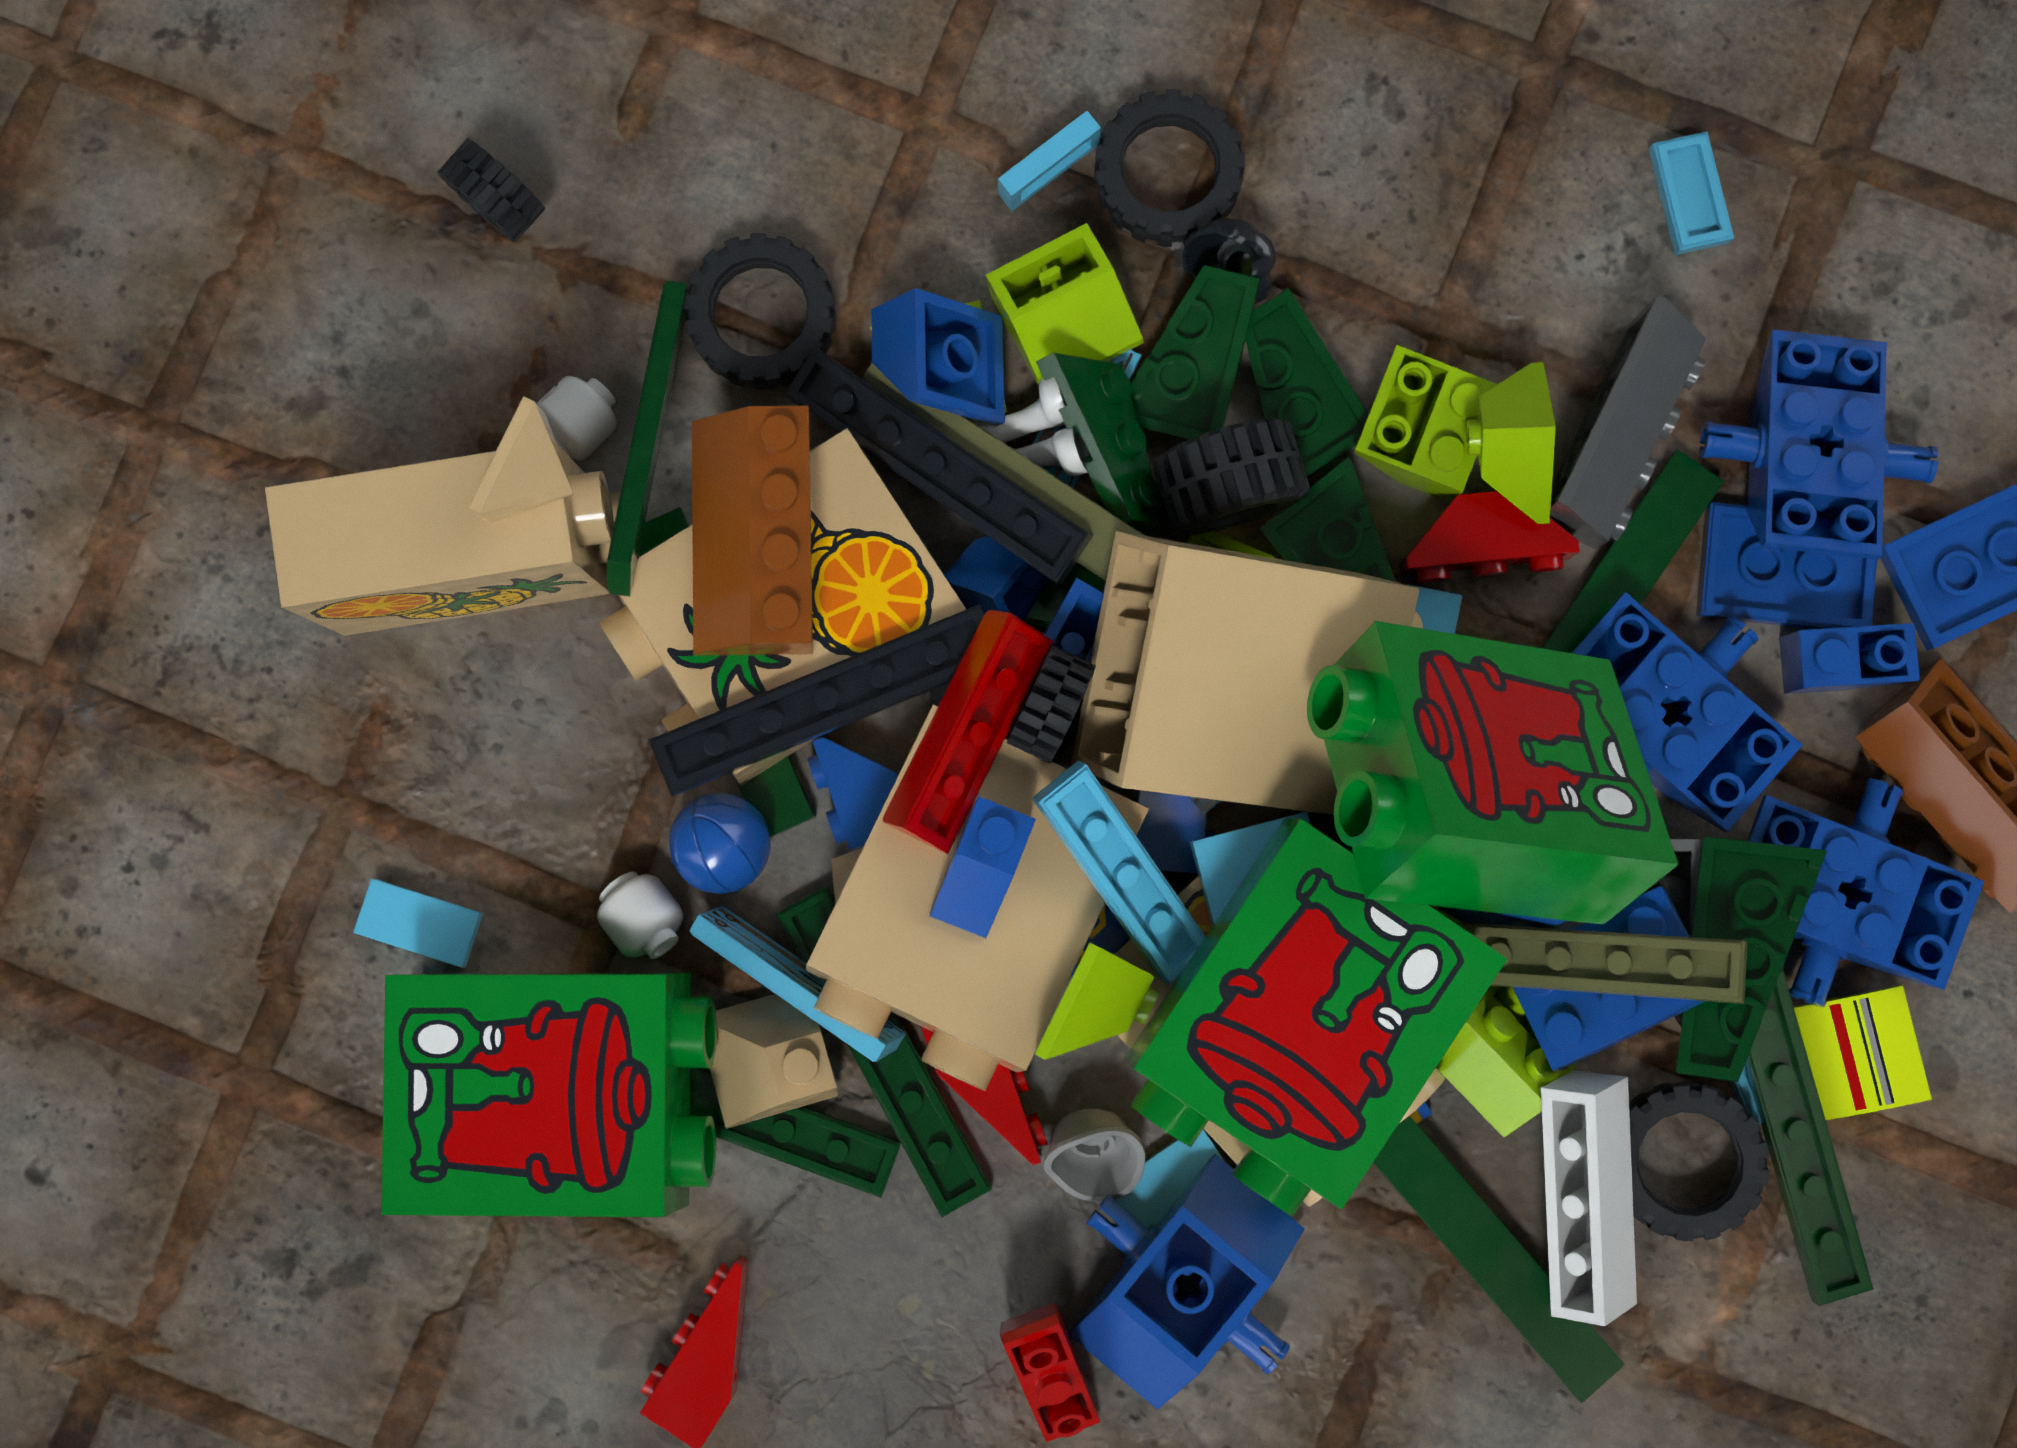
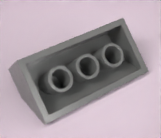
[1550,295,1706,550]

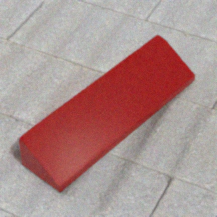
[883,610,1053,854]

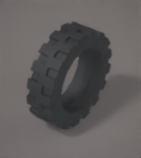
[1094,89,1245,247]
[684,233,837,390]
[1629,1081,1770,1241]

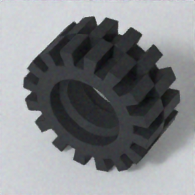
[437,138,545,243]
[1006,645,1096,764]

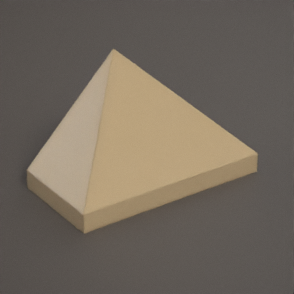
[468,396,574,523]

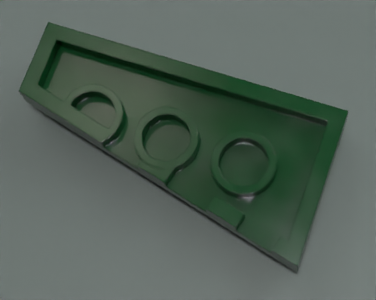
[1676,836,1827,1082]

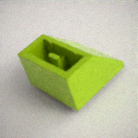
[986,223,1144,385]
[1354,345,1497,503]
[1436,986,1578,1137]

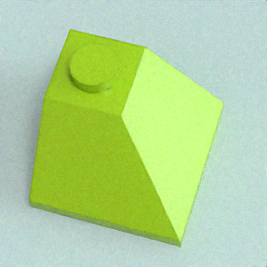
[1466,362,1556,524]
[1034,943,1160,1060]

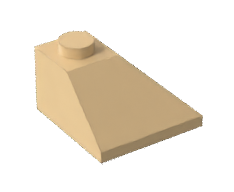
[710,994,838,1129]

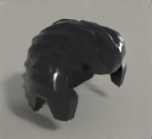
[1182,218,1276,304]

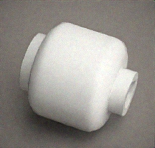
[537,376,617,460]
[597,872,683,959]

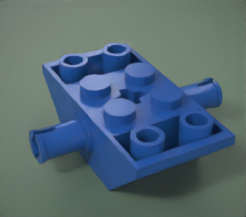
[1699,330,1938,560]
[1571,592,1803,832]
[1747,778,1984,1008]
[1068,1154,1305,1410]

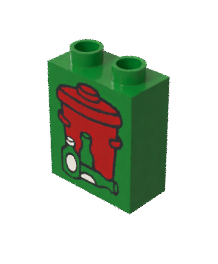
[1307,621,1678,925]
[1124,818,1507,1216]
[381,973,717,1217]

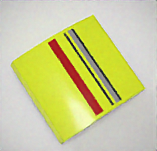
[1793,985,1932,1120]

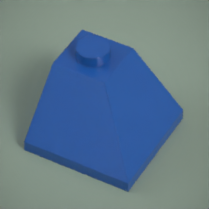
[871,288,1005,426]

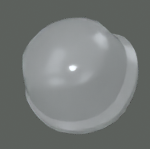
[1043,1108,1145,1202]

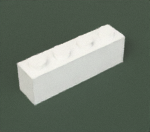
[1541,1070,1637,1326]

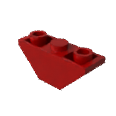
[1399,491,1580,583]
[1000,1302,1100,1442]

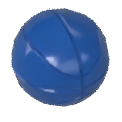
[669,792,771,894]

